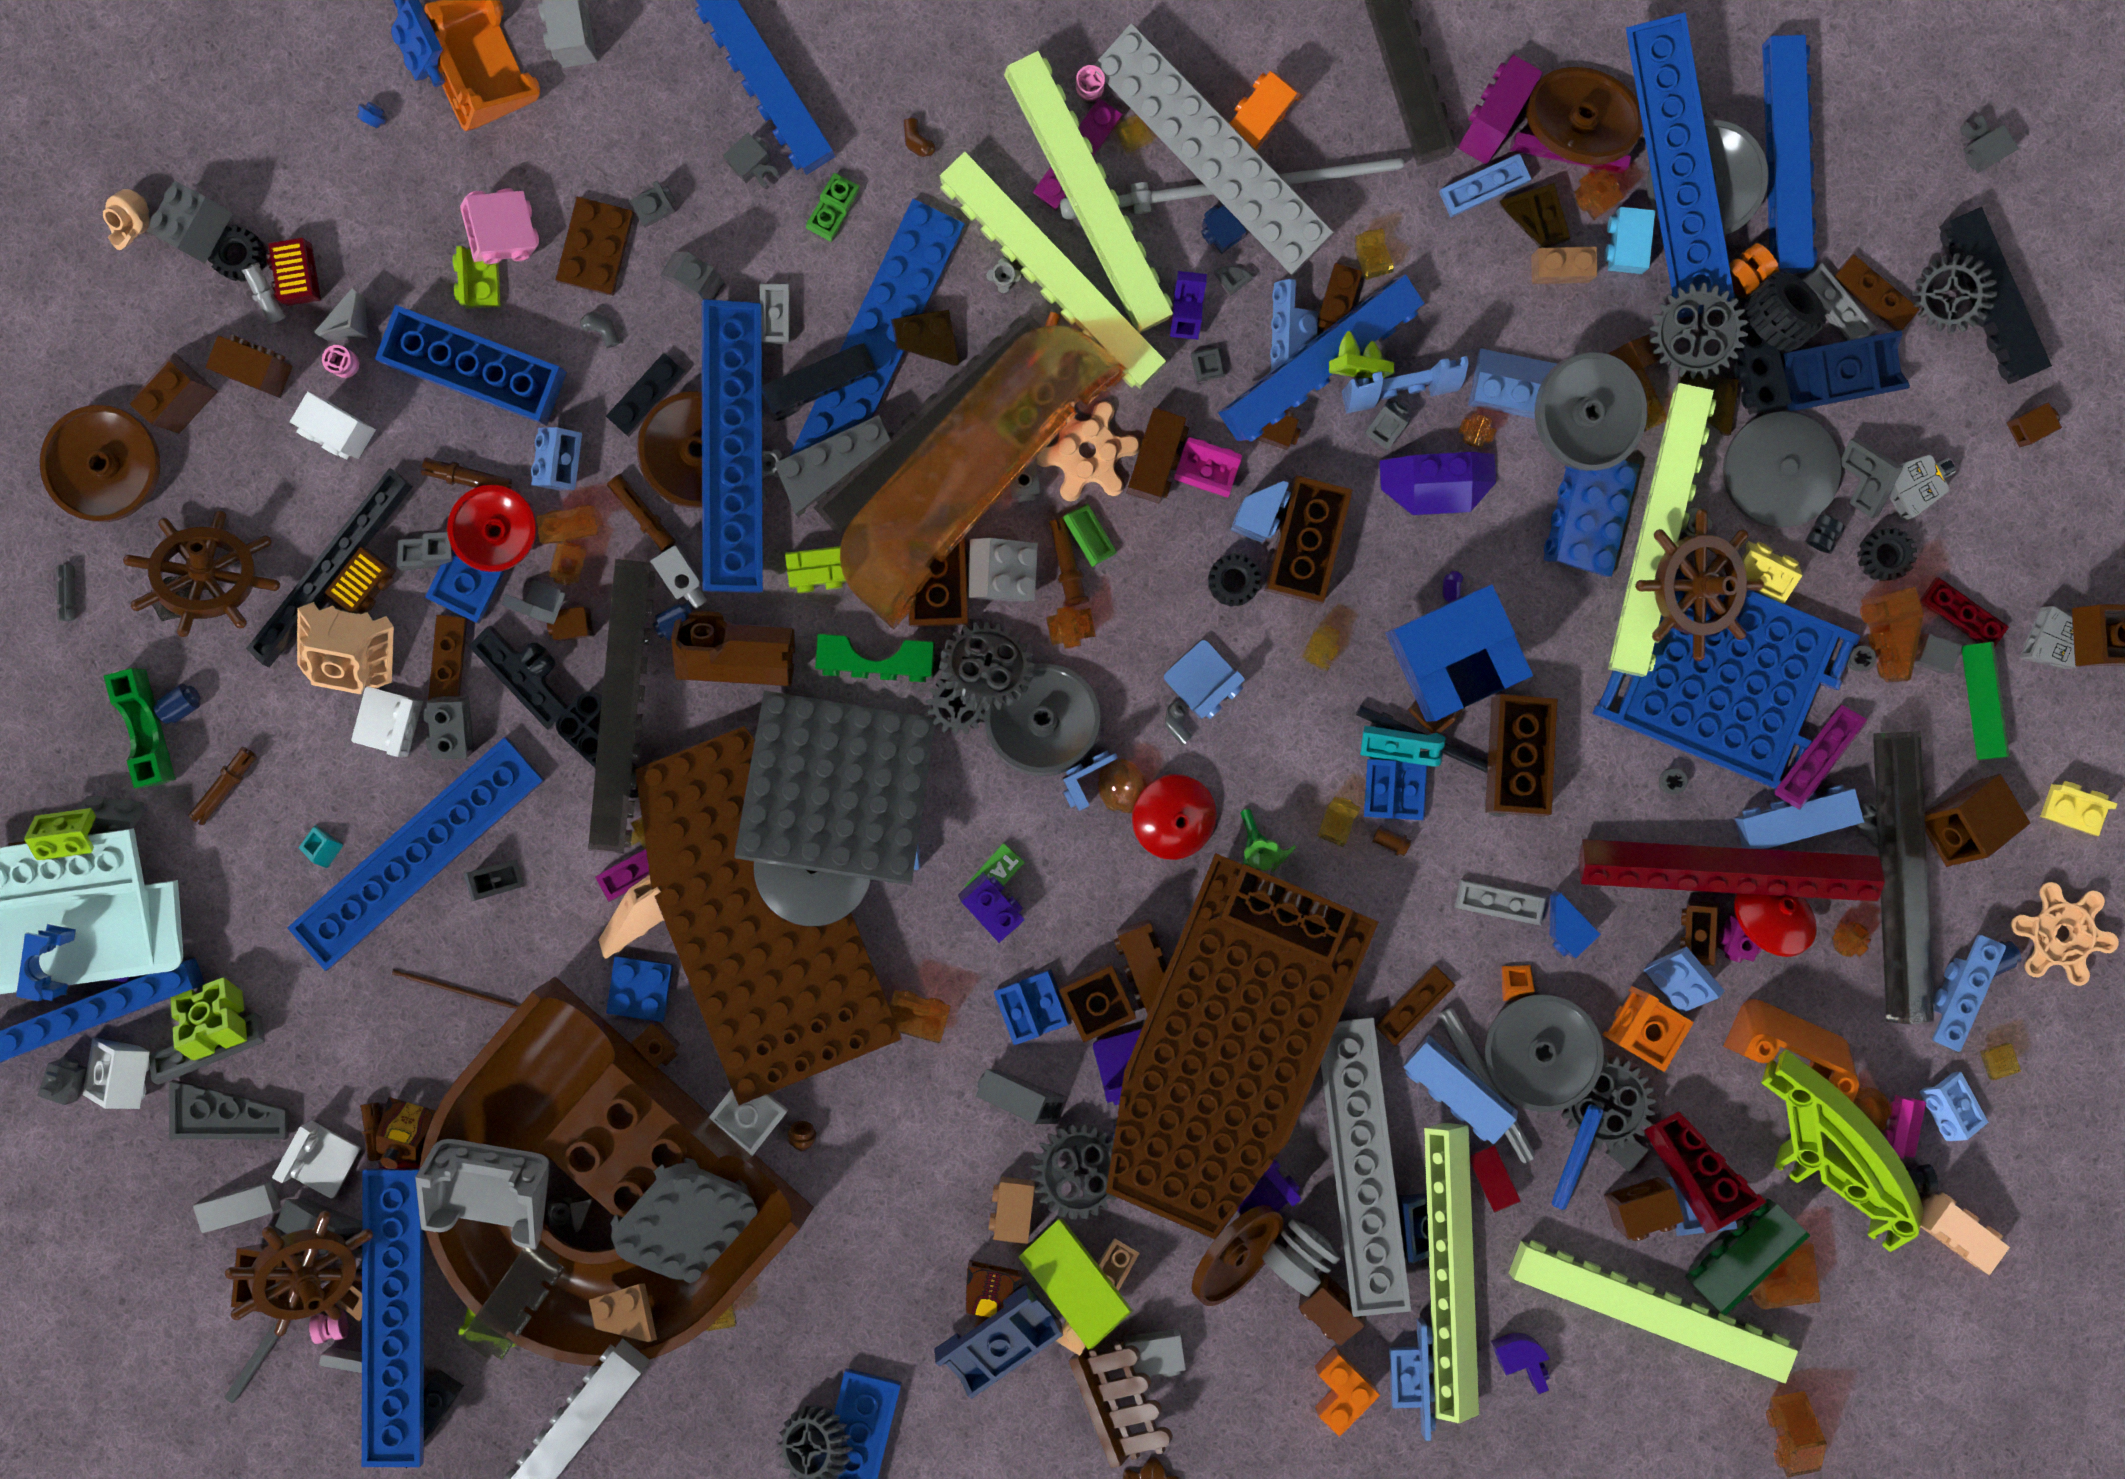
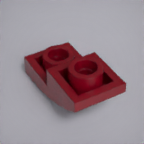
[1470,1145,1521,1213]

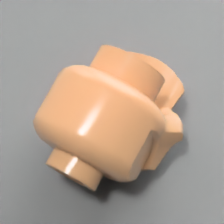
[103,189,150,250]

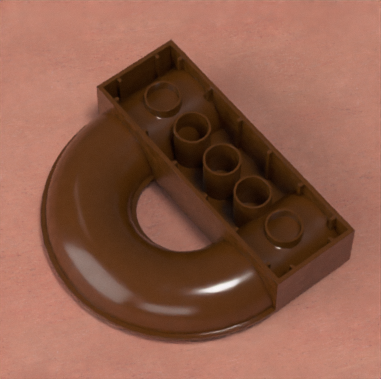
[420,976,814,1366]

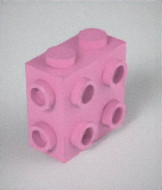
[460,188,539,264]

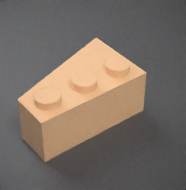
[1920,1191,2010,1276]

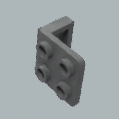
[76,796,145,835]

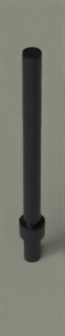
[1356,705,1488,773]

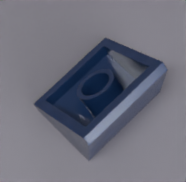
[1397,1193,1430,1263]

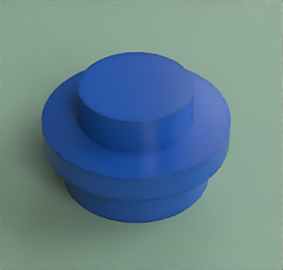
[357,102,387,128]

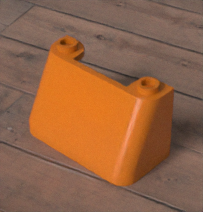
[424,0,540,131]
[1723,999,1859,1102]

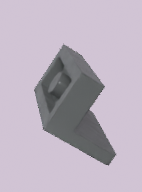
[502,580,565,625]

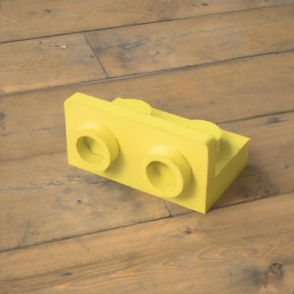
[1742,541,1803,604]
[2040,781,2117,836]

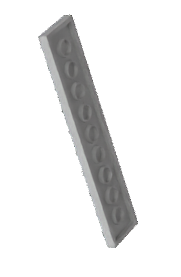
[1094,23,1335,275]
[1321,1017,1411,1317]

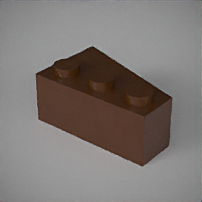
[1126,407,1190,504]
[1113,919,1167,1014]

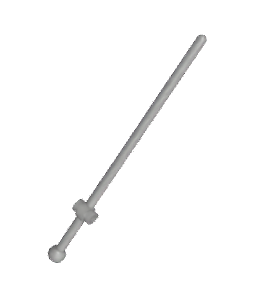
[1060,158,1405,220]

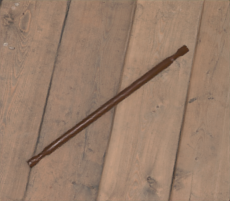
[392,969,520,1009]

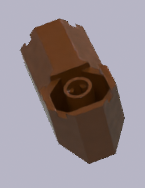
[671,611,796,686]

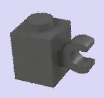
[1960,115,2019,174]
[722,132,780,189]
[37,1057,87,1105]

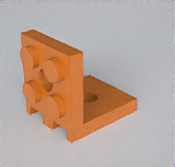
[1602,986,1694,1072]

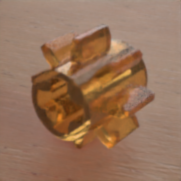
[1458,413,1497,449]
[1832,921,1871,957]

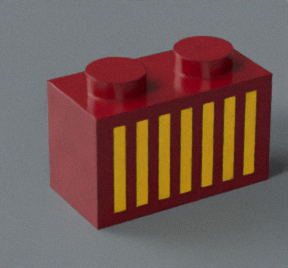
[266,238,321,306]

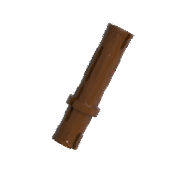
[421,457,512,489]
[607,474,676,552]
[188,747,257,825]

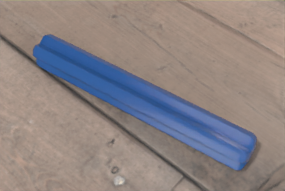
[1552,1104,1603,1210]

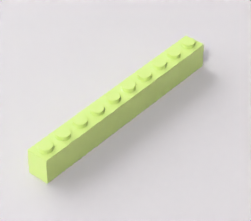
[1004,51,1173,333]
[940,152,1166,389]
[1608,383,1716,677]
[1424,1123,1479,1423]
[1509,1240,1798,1384]

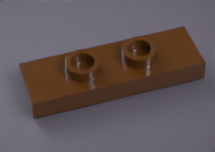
[1834,254,1920,331]
[428,615,468,701]

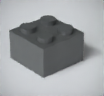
[146,180,233,264]

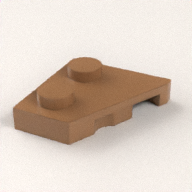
[589,1283,657,1342]

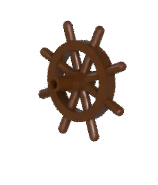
[1635,509,1764,661]
[123,510,280,637]
[225,1210,373,1337]

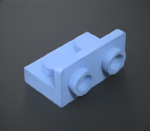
[1920,1072,1989,1141]

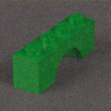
[815,634,935,683]
[103,668,176,788]

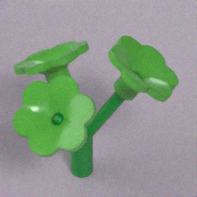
[1240,809,1297,872]

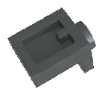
[630,180,676,228]
[1364,400,1411,450]

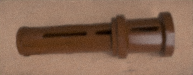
[1049,518,1089,607]

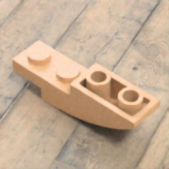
[1056,1238,1140,1356]

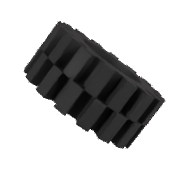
[208,225,267,282]
[1857,528,1917,581]
[1208,553,1261,607]

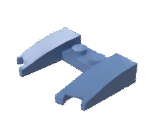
[1342,356,1468,414]

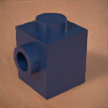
[1201,205,1247,254]

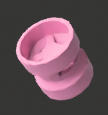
[1076,65,1105,102]
[322,345,360,378]
[309,1310,349,1344]

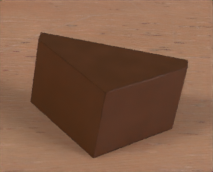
[1607,334,1660,373]

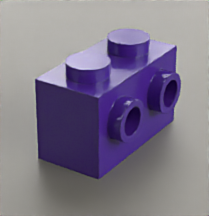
[958,872,1025,943]

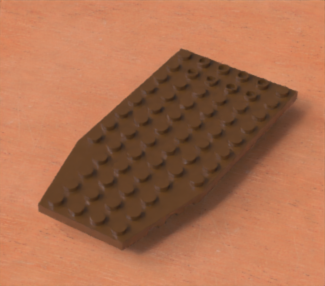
[635,726,902,1106]
[1106,853,1379,1240]

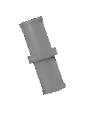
[241,263,286,324]

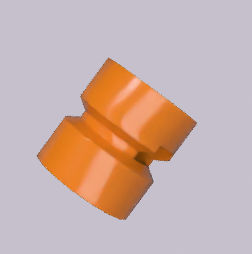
[1729,243,1779,298]

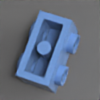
[531,427,582,490]

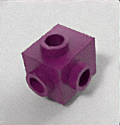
[1717,914,1762,963]

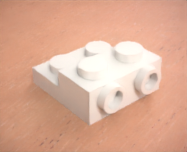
[709,1089,788,1156]

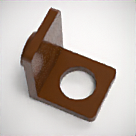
[1408,699,1465,734]

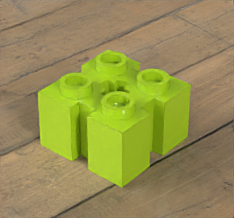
[170,977,247,1061]

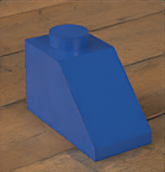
[1549,891,1601,959]

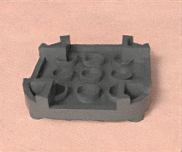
[610,1158,757,1283]

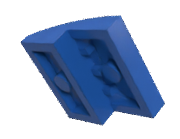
[1364,759,1428,820]
[993,969,1072,1045]

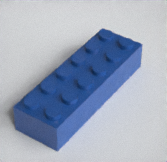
[375,305,567,426]

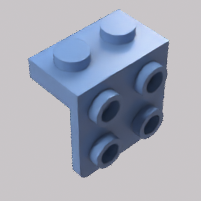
[1164,640,1245,719]
[1063,750,1118,811]

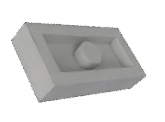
[760,284,790,344]

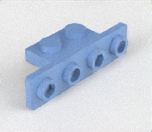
[1270,279,1318,371]
[1932,935,2006,1052]
[1389,1318,1436,1441]

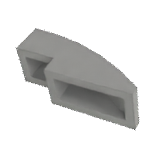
[193,1180,282,1233]

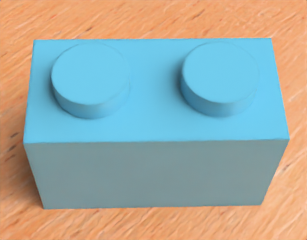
[1604,207,1655,274]

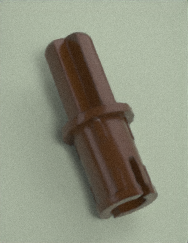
[360,1102,383,1161]

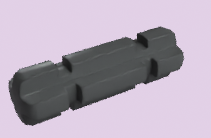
[56,565,76,621]

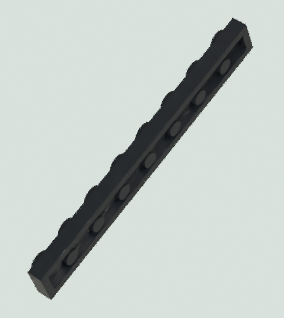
[246,468,413,668]

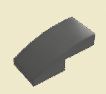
[397,532,453,571]

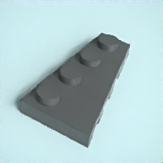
[774,415,893,517]
[169,1080,289,1139]

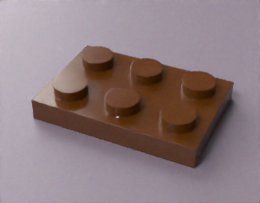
[555,196,634,296]

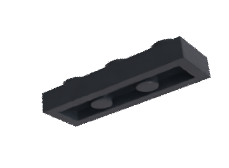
[606,352,687,437]

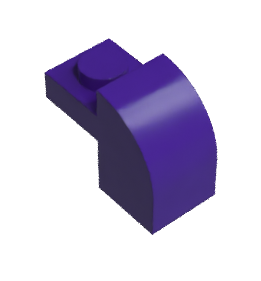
[1170,271,1207,340]
[1491,1333,1550,1394]

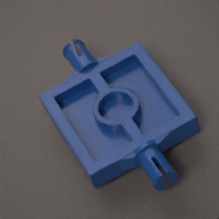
[391,0,445,87]

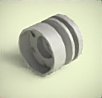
[1262,1218,1340,1297]

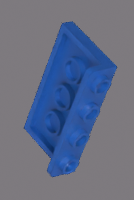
[1544,460,1640,577]

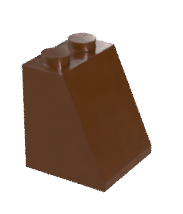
[130,352,218,434]
[1917,774,2031,867]

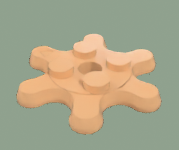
[1034,401,1141,502]
[2010,882,2119,986]

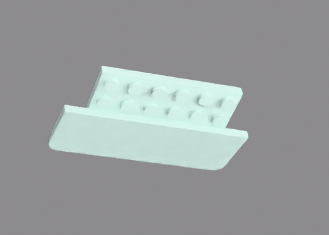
[0,828,183,994]

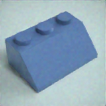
[1468,348,1557,419]

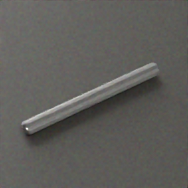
[1439,1008,1535,1163]

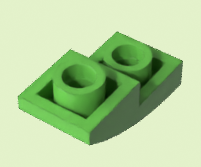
[806,173,859,242]

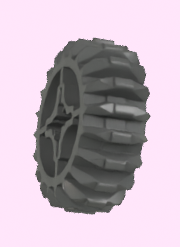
[1913,253,1997,334]
[777,1405,853,1479]

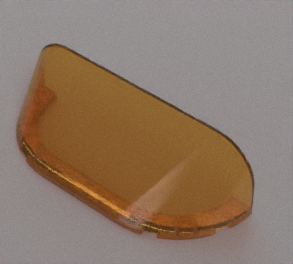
[840,325,1129,630]

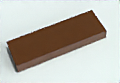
[1375,964,1456,1046]

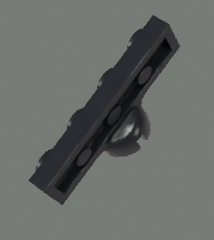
[468,626,568,730]

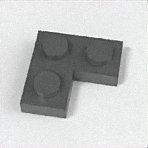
[1841,438,1903,518]

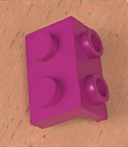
[1173,437,1242,498]
[1884,1095,1926,1159]

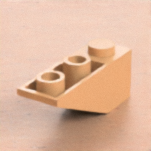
[599,875,664,959]

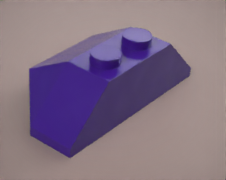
[1379,452,1496,516]

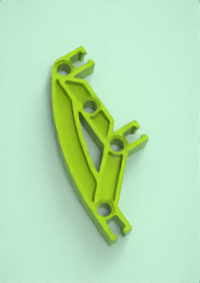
[1761,1049,1924,1252]

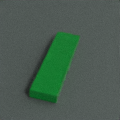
[1961,642,2010,760]

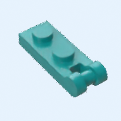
[1360,726,1446,767]

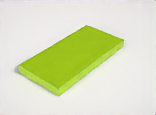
[1019,1219,1133,1350]

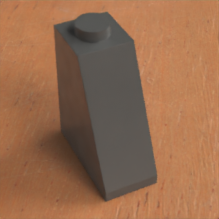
[660,251,724,302]
[976,1069,1068,1124]
[275,1198,362,1255]

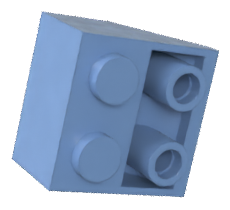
[1230,481,1291,543]

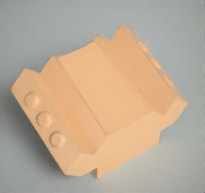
[297,602,394,694]

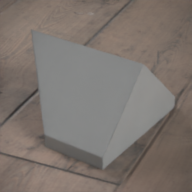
[315,288,368,341]

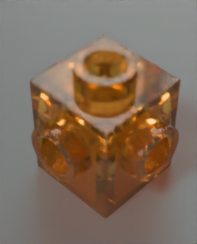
[1574,169,1624,221]
[1046,606,1096,649]

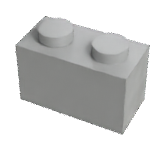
[1122,1328,1186,1378]

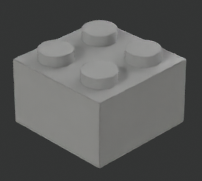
[538,0,597,68]
[967,538,1038,602]

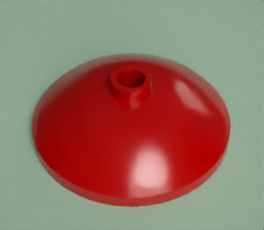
[447,485,536,572]
[1132,774,1217,860]
[1735,893,1817,957]

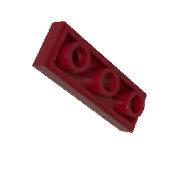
[1919,577,2009,647]

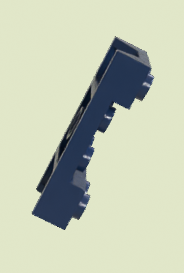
[1780,330,1910,411]
[934,1285,1063,1399]

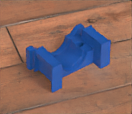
[16,924,76,1001]

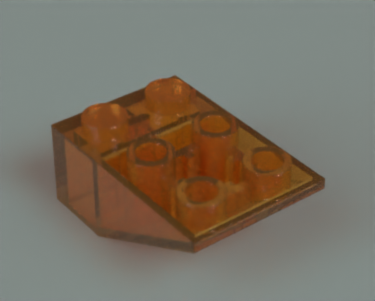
[1860,586,1924,682]

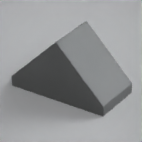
[464,859,525,901]

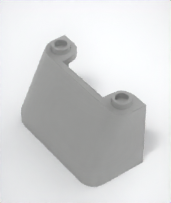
[415,1139,549,1249]

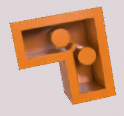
[1315,1346,1380,1437]

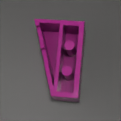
[1457,54,1543,165]

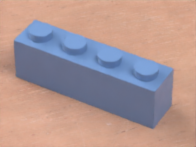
[1734,784,1864,849]
[1404,1035,1518,1145]

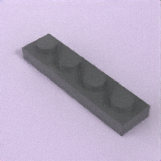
[149,1013,265,1085]

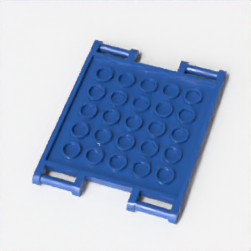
[1592,567,1861,789]

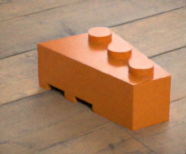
[1229,71,1303,151]

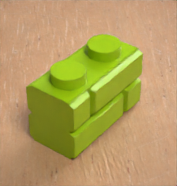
[785,546,849,593]

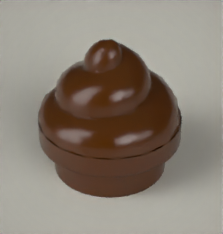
[787,1121,816,1152]

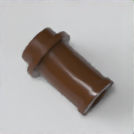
[1372,825,1411,856]

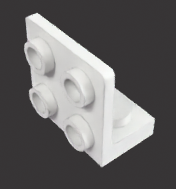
[351,687,423,757]
[272,1121,361,1199]

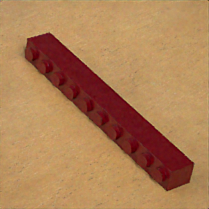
[1578,839,1885,902]

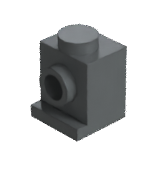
[1007,458,1040,503]

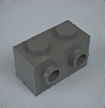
[423,696,474,760]

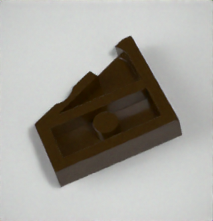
[1499,183,1570,248]
[891,309,959,366]
[1677,372,1738,436]

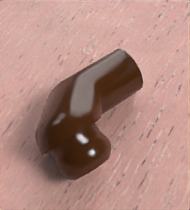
[903,118,935,157]

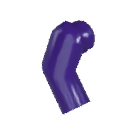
[1442,571,1463,603]

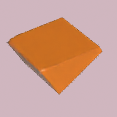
[1501,965,1535,1001]

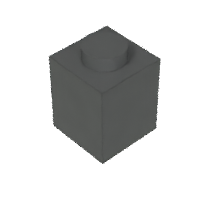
[1909,634,1962,674]

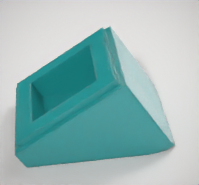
[298,825,343,868]

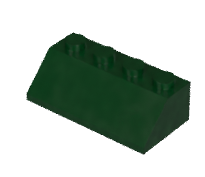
[1684,1198,1811,1316]

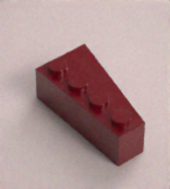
[1644,1111,1767,1234]

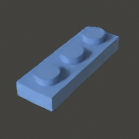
[1439,153,1532,218]

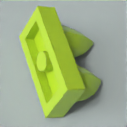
[1329,331,1394,380]

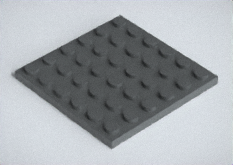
[734,690,936,886]

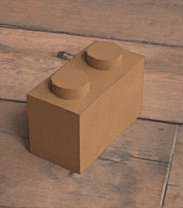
[1531,247,1597,284]
[989,1177,1035,1244]

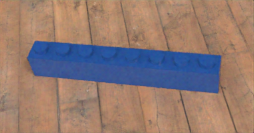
[695,0,835,175]
[1762,35,1817,274]
[1218,274,1425,442]
[0,958,205,1063]

